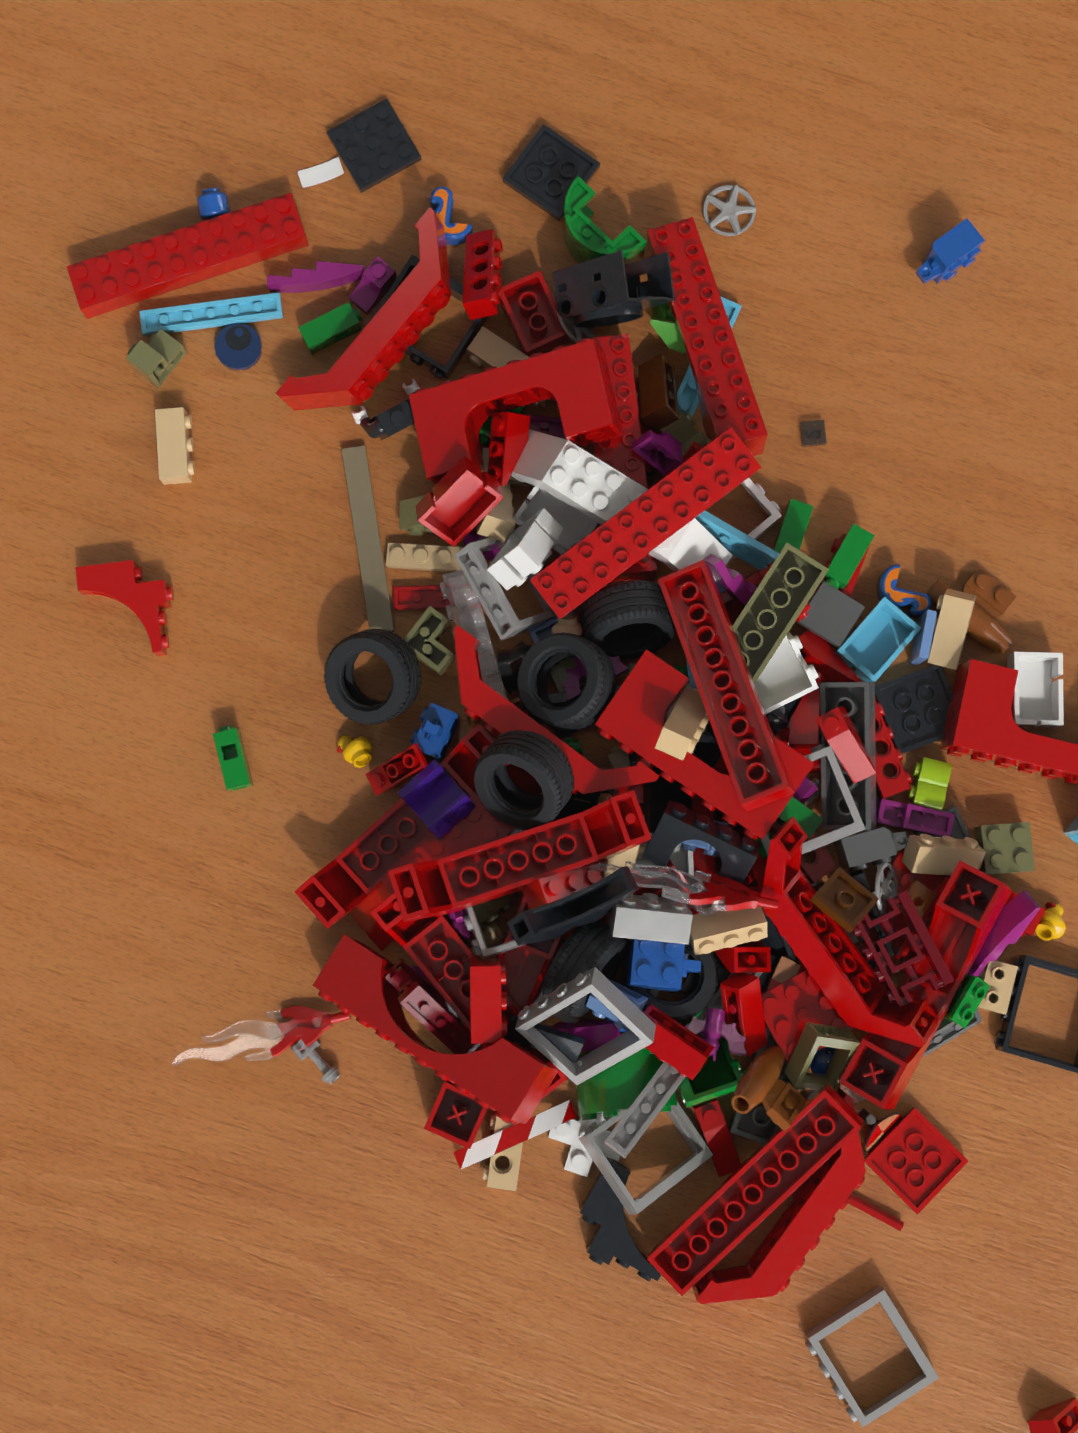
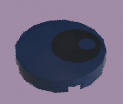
[214,323,262,371]

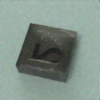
[800,420,827,447]

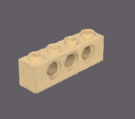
[483,1115,523,1191]

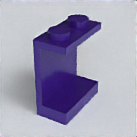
[397,760,476,839]

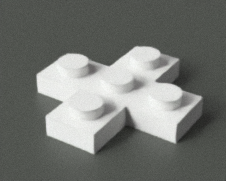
[548,1113,620,1177]

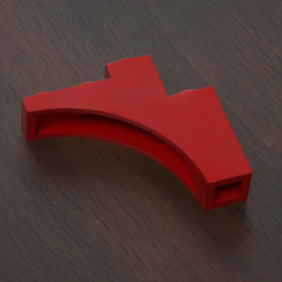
[75,560,174,656]

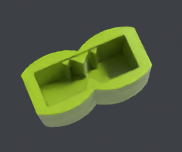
[907,757,952,811]

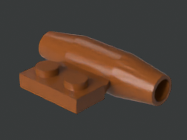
[926,567,1016,655]
[731,1046,807,1131]

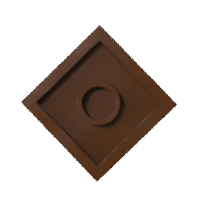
[810,867,879,933]

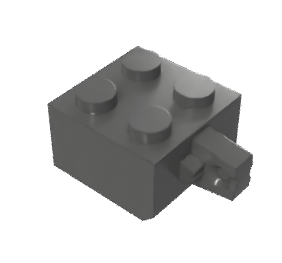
[834,827,908,872]

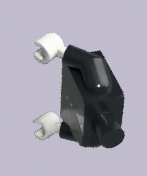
[351,379,420,441]

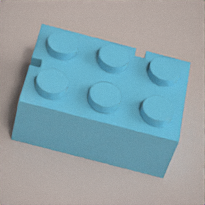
[836,597,921,682]

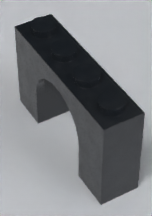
[642,800,761,884]

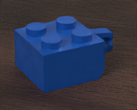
[916,218,985,284]
[410,703,460,763]
[626,939,701,991]

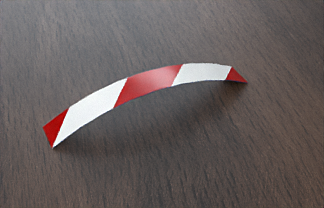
[453,1100,577,1170]

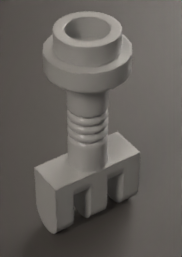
[291,1039,341,1085]

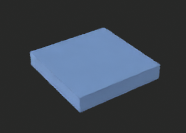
[909,610,937,665]

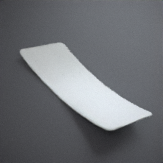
[297,157,344,188]

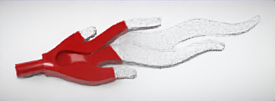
[588,861,779,911]
[171,1006,351,1066]

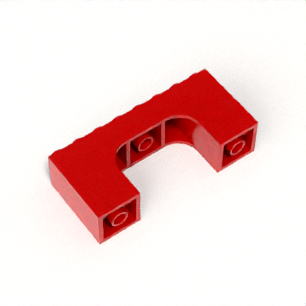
[409,338,623,484]
[595,649,814,841]
[940,659,1078,785]

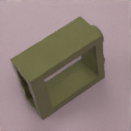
[784,1022,860,1092]

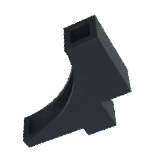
[507,866,639,946]
[579,1158,661,1281]

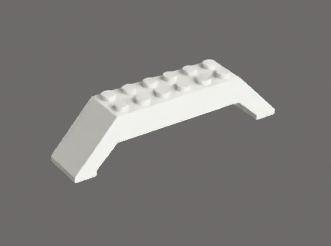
[511,429,732,582]

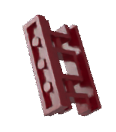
[852,890,954,1009]
[384,959,481,1054]

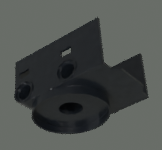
[552,250,675,328]

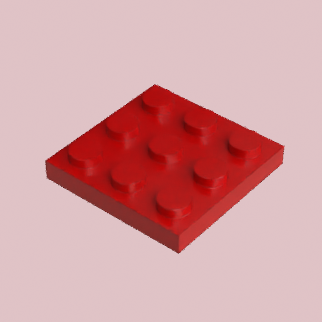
[761,969,855,1064]
[864,1107,968,1215]

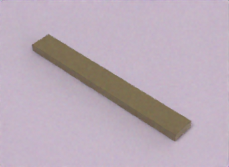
[342,445,395,632]

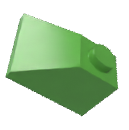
[650,303,687,353]

